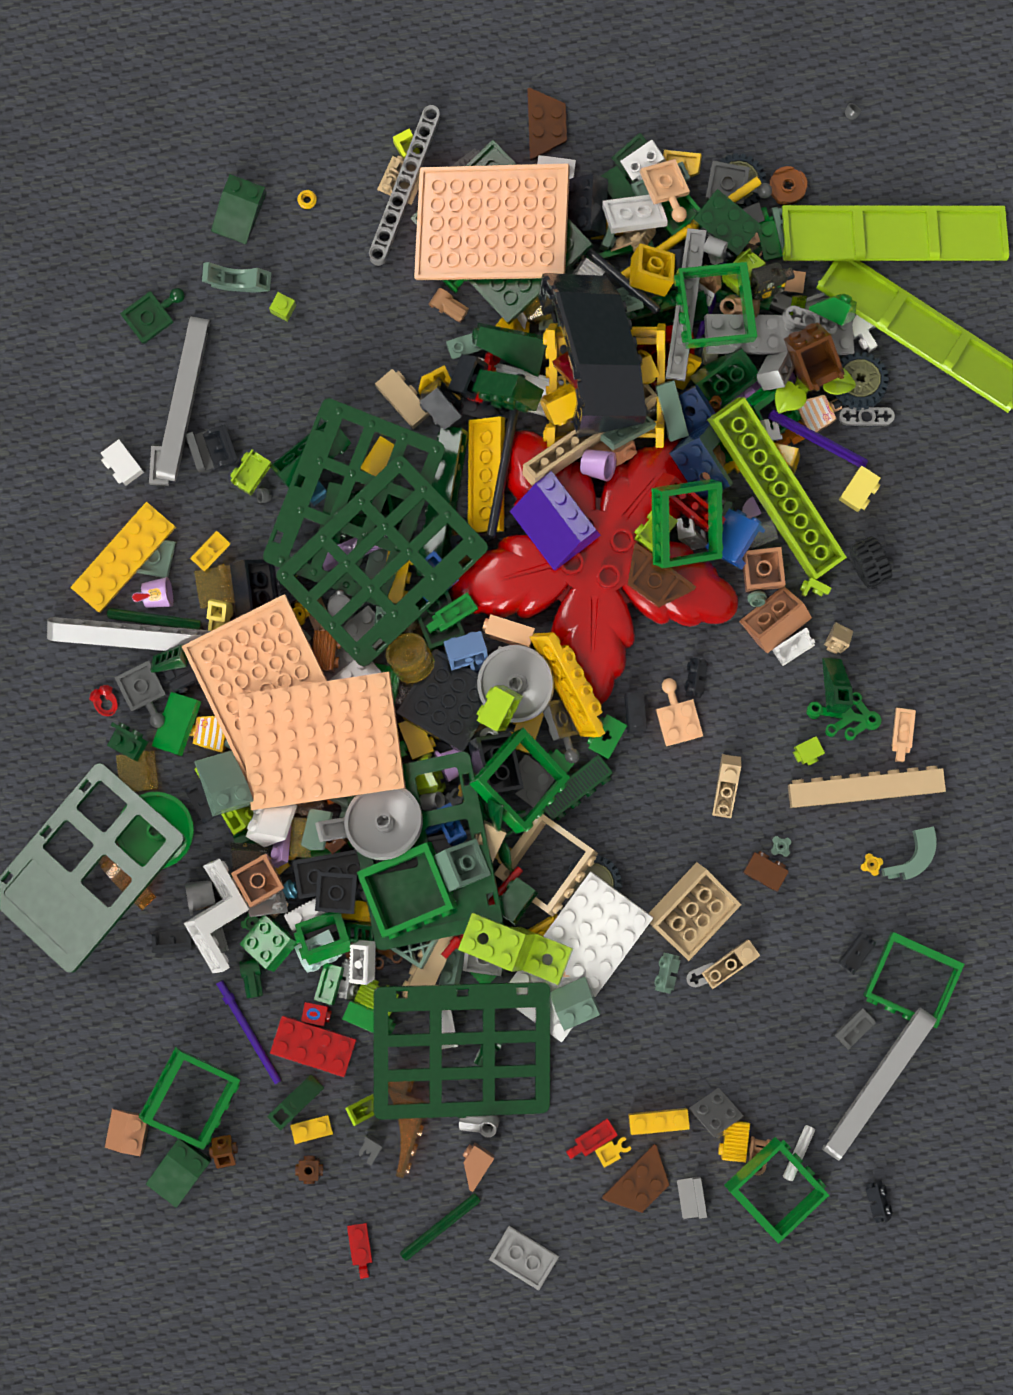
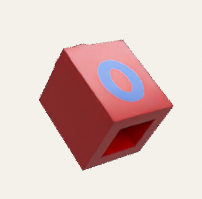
[301,1002,332,1026]

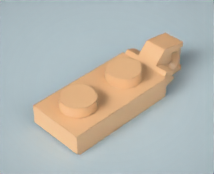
[892,708,916,762]

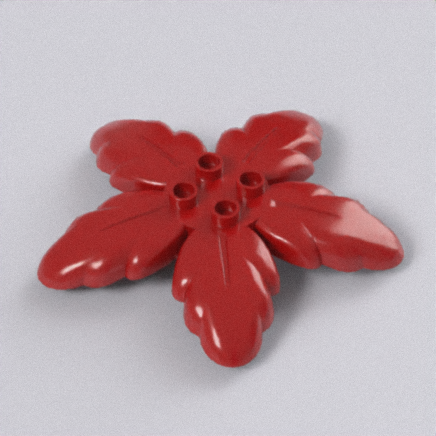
[449,430,738,704]

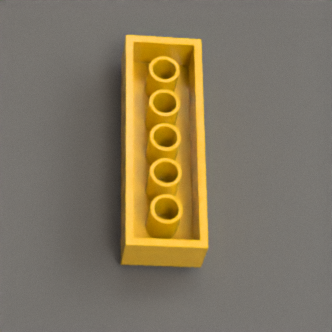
[540,349,659,426]

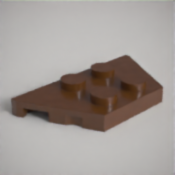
[527,88,567,160]
[627,543,696,608]
[601,1144,669,1213]

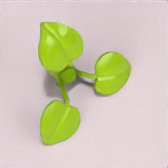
[775,368,856,413]

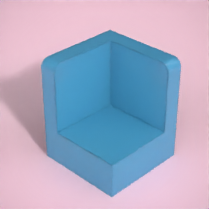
[311,481,327,506]

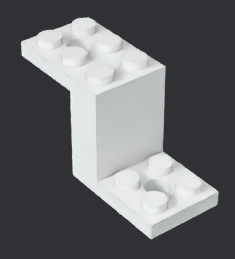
[184,859,249,973]

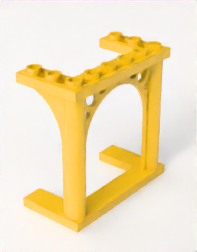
[543,323,666,448]

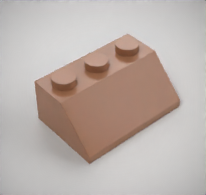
[739,587,812,654]

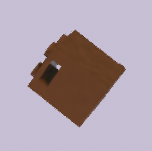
[784,323,845,391]

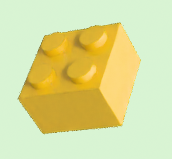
[629,243,675,297]

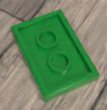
[152,692,201,756]

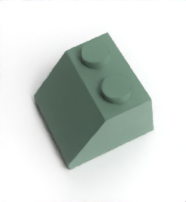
[434,839,491,892]
[550,976,601,1031]

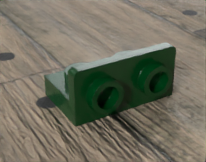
[107,722,148,762]

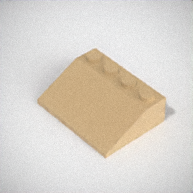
[649,862,741,961]

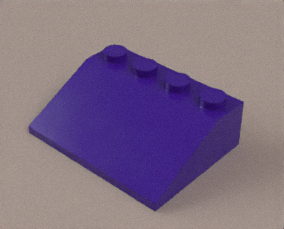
[510,471,601,571]

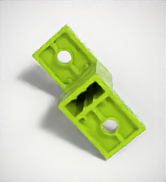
[458,913,573,985]

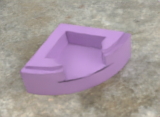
[742,497,761,519]

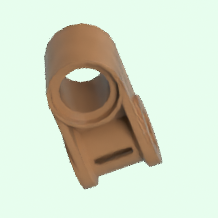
[747,1136,771,1175]

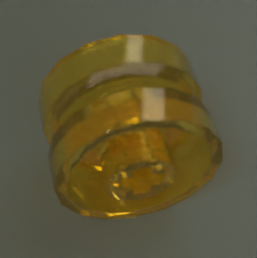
[386,633,435,683]

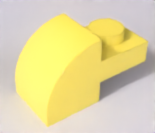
[207,599,233,631]

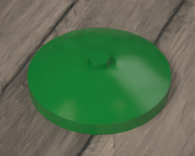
[118,792,195,869]

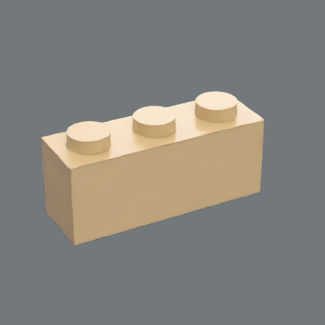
[375,369,430,429]

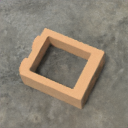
[482,615,535,647]

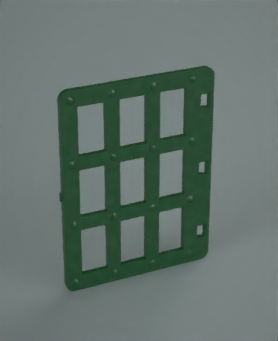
[263,398,445,606]
[276,456,488,667]
[373,982,550,1120]

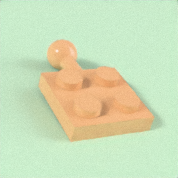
[640,159,690,222]
[656,678,703,746]

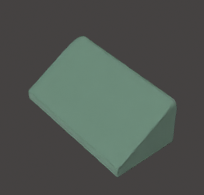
[301,809,333,850]

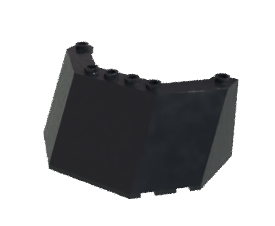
[538,273,648,438]

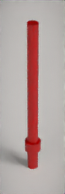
[441,866,523,959]

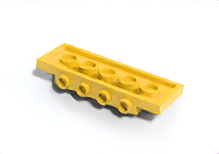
[529,632,605,737]

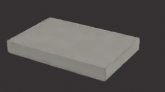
[489,1226,559,1290]

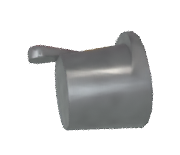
[327,590,356,624]
[185,881,215,916]

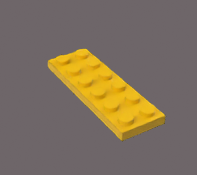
[468,416,505,534]
[70,502,176,613]

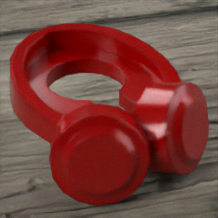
[89,685,118,716]

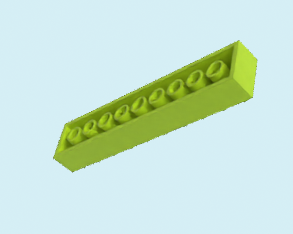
[707,397,847,579]

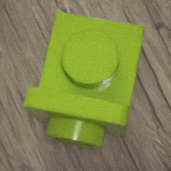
[800,578,831,597]

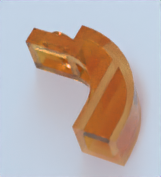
[99,856,156,910]

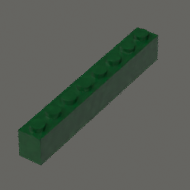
[416,427,469,578]

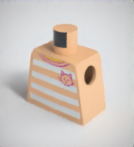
[797,395,842,433]

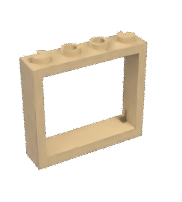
[494,814,598,917]

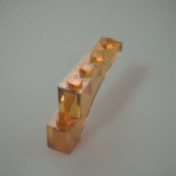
[388,1081,428,1178]

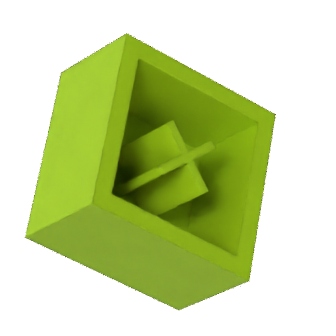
[477,685,523,732]

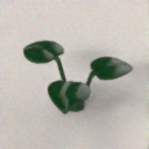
[479,795,527,872]

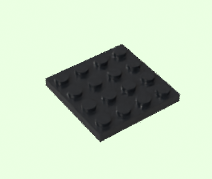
[396,649,483,752]

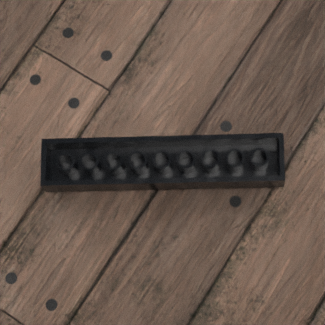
[292,830,476,899]

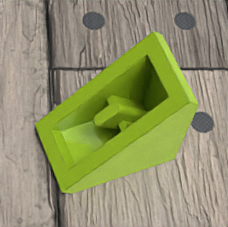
[345,1094,374,1126]

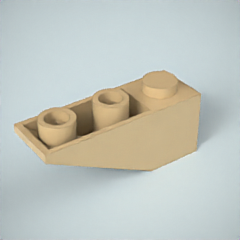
[824,623,853,654]
[712,754,741,818]
[701,939,760,989]

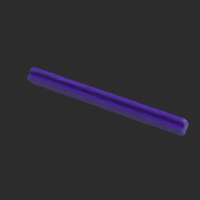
[768,410,868,467]

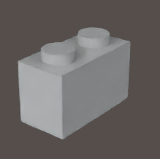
[757,351,795,391]

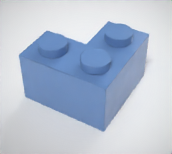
[444,631,488,673]

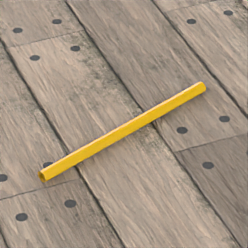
[621,176,762,279]

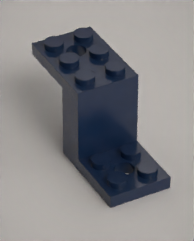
[669,385,733,500]

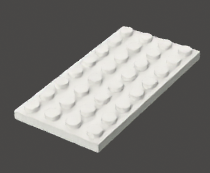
[509,871,653,1042]

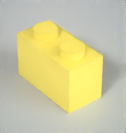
[839,466,880,512]

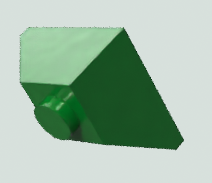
[809,294,857,326]

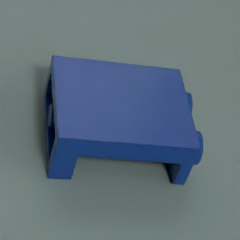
[705,509,765,569]

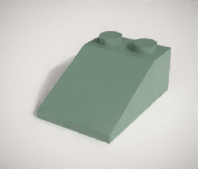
[195,750,253,816]

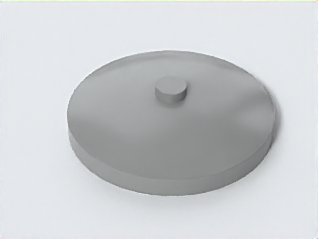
[477,645,554,722]
[344,788,423,860]

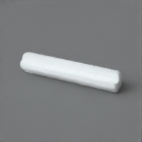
[783,1125,815,1181]

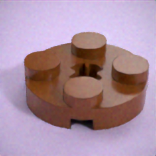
[769,166,807,205]

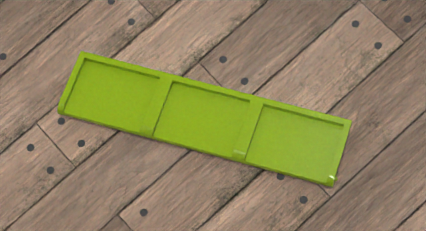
[782,205,1009,261]
[816,261,1013,413]

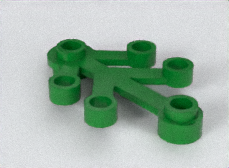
[806,692,881,741]

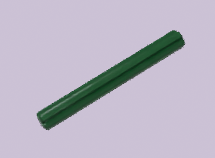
[107,608,202,630]
[400,1193,481,1261]

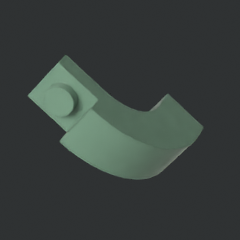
[202,262,271,292]
[881,827,936,880]

